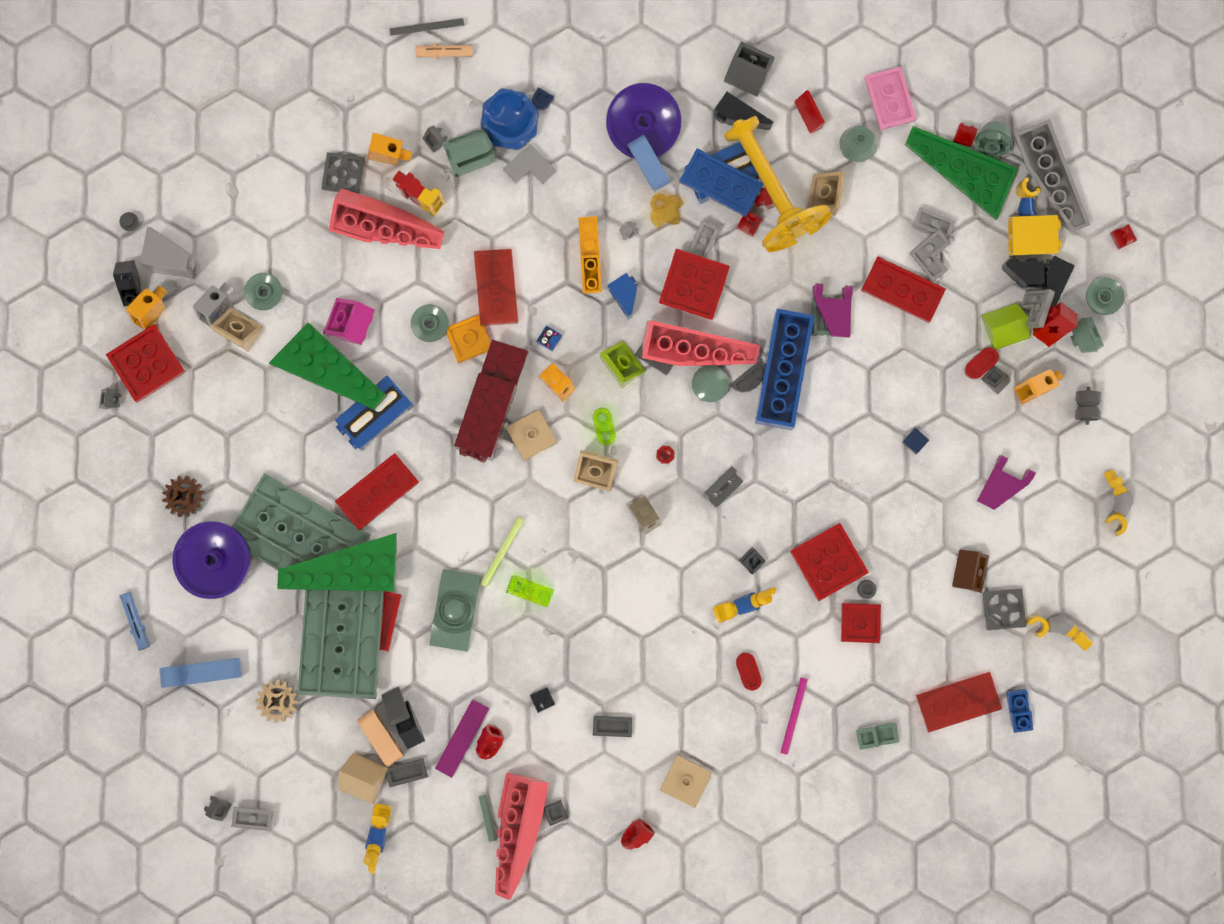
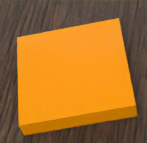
[446,314,491,364]

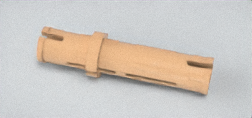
[416,44,473,59]

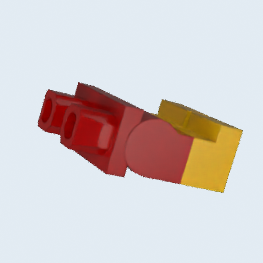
[392,171,445,216]

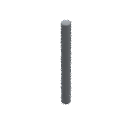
[389,18,464,36]

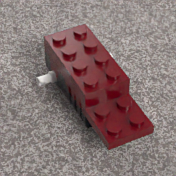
[447,339,529,463]

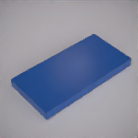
[679,148,763,217]

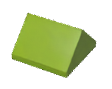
[981,303,1030,350]
[600,341,646,388]

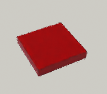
[841,603,881,643]

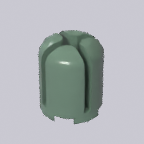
[442,129,495,178]

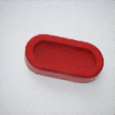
[964,348,999,380]
[736,653,762,691]

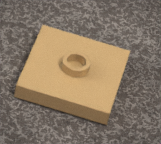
[506,409,557,461]
[660,755,712,808]

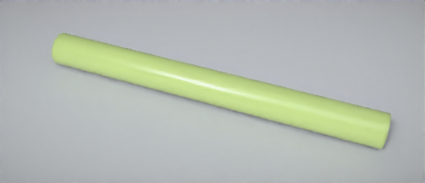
[480,517,524,587]

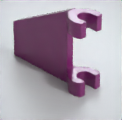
[812,283,853,338]
[977,455,1036,510]

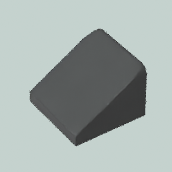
[981,366,1010,394]

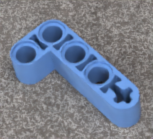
[159,658,242,688]

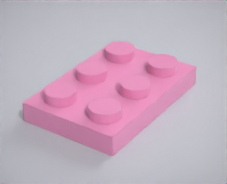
[864,67,917,131]

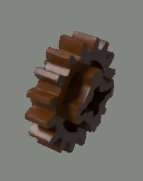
[162,476,205,517]

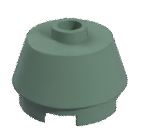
[975,121,1013,159]
[839,126,877,162]
[1070,316,1104,353]

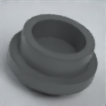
[119,212,139,231]
[857,580,876,599]

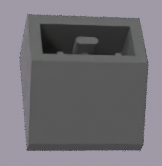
[723,41,775,97]

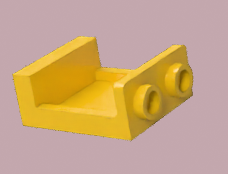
[1008,215,1061,256]

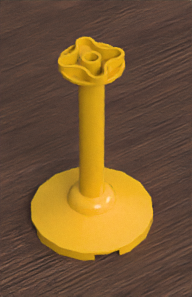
[724,116,832,253]

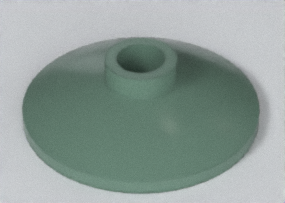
[244,273,283,310]
[1086,278,1124,315]
[411,304,449,342]

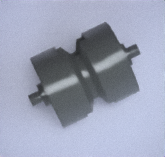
[1075,387,1101,425]

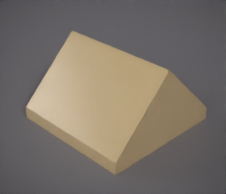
[808,171,845,216]
[210,308,263,352]
[573,450,618,491]
[338,753,388,804]

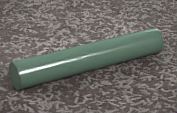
[479,795,497,842]

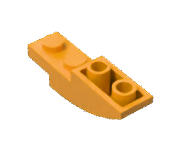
[578,216,602,294]

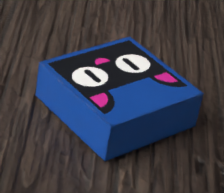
[536,325,562,352]

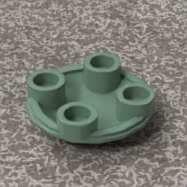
[692,365,729,402]

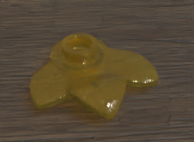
[650,193,684,228]

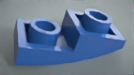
[1006,689,1033,733]

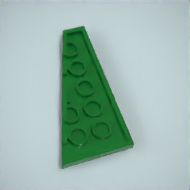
[905,126,1018,220]
[269,322,387,410]
[277,533,397,592]

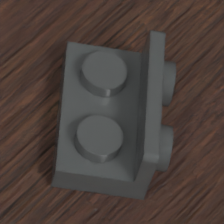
[703,466,743,508]

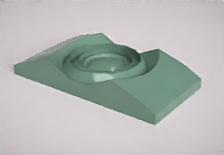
[429,569,481,652]

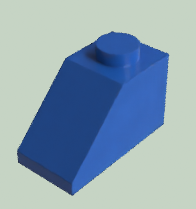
[607,273,638,320]

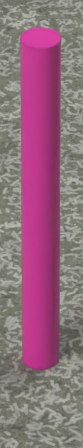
[780,677,808,755]

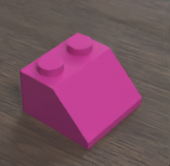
[323,298,375,345]

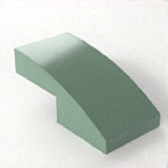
[856,722,899,750]

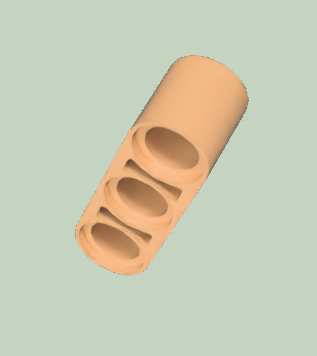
[357,709,404,767]

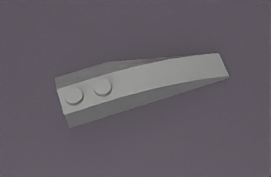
[1013,119,1090,232]

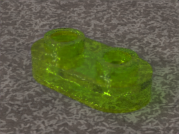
[593,407,616,446]

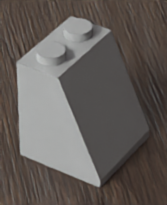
[140,226,200,279]

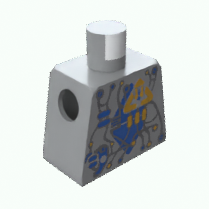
[193,282,233,327]

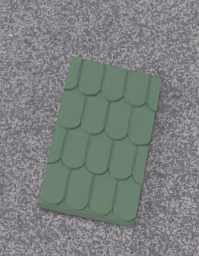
[232,473,371,570]
[298,590,384,699]

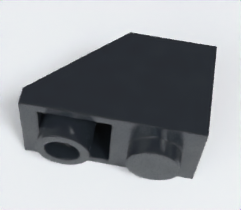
[1002,258,1045,288]
[113,260,141,307]
[396,701,425,749]

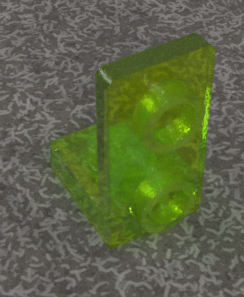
[505,575,554,607]

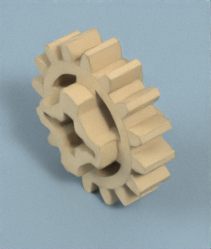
[255,680,299,723]

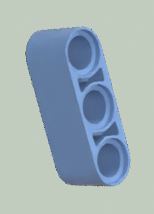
[627,135,671,192]

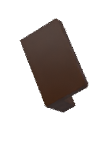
[952,550,989,593]

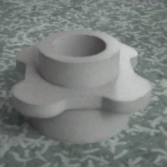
[619,221,638,240]

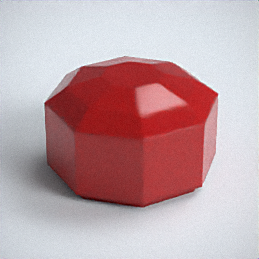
[656,446,674,464]

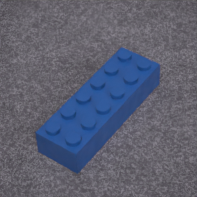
[754,309,814,431]

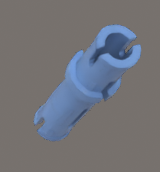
[119,592,150,651]

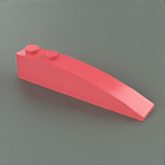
[329,188,445,249]
[642,320,761,366]
[495,773,549,900]

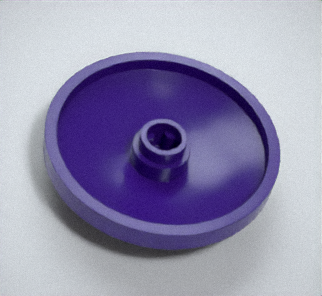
[606,83,681,159]
[172,521,251,599]

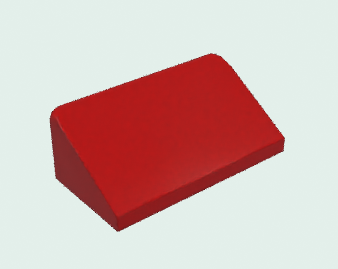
[794,90,825,134]

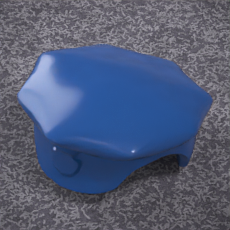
[480,88,539,150]

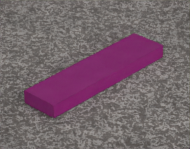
[435,699,490,778]

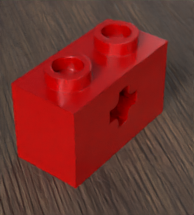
[1032,302,1078,347]

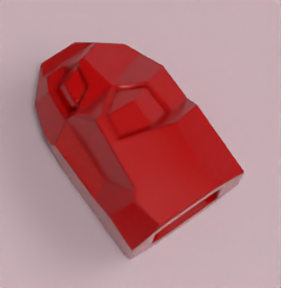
[476,724,505,760]
[621,818,655,850]

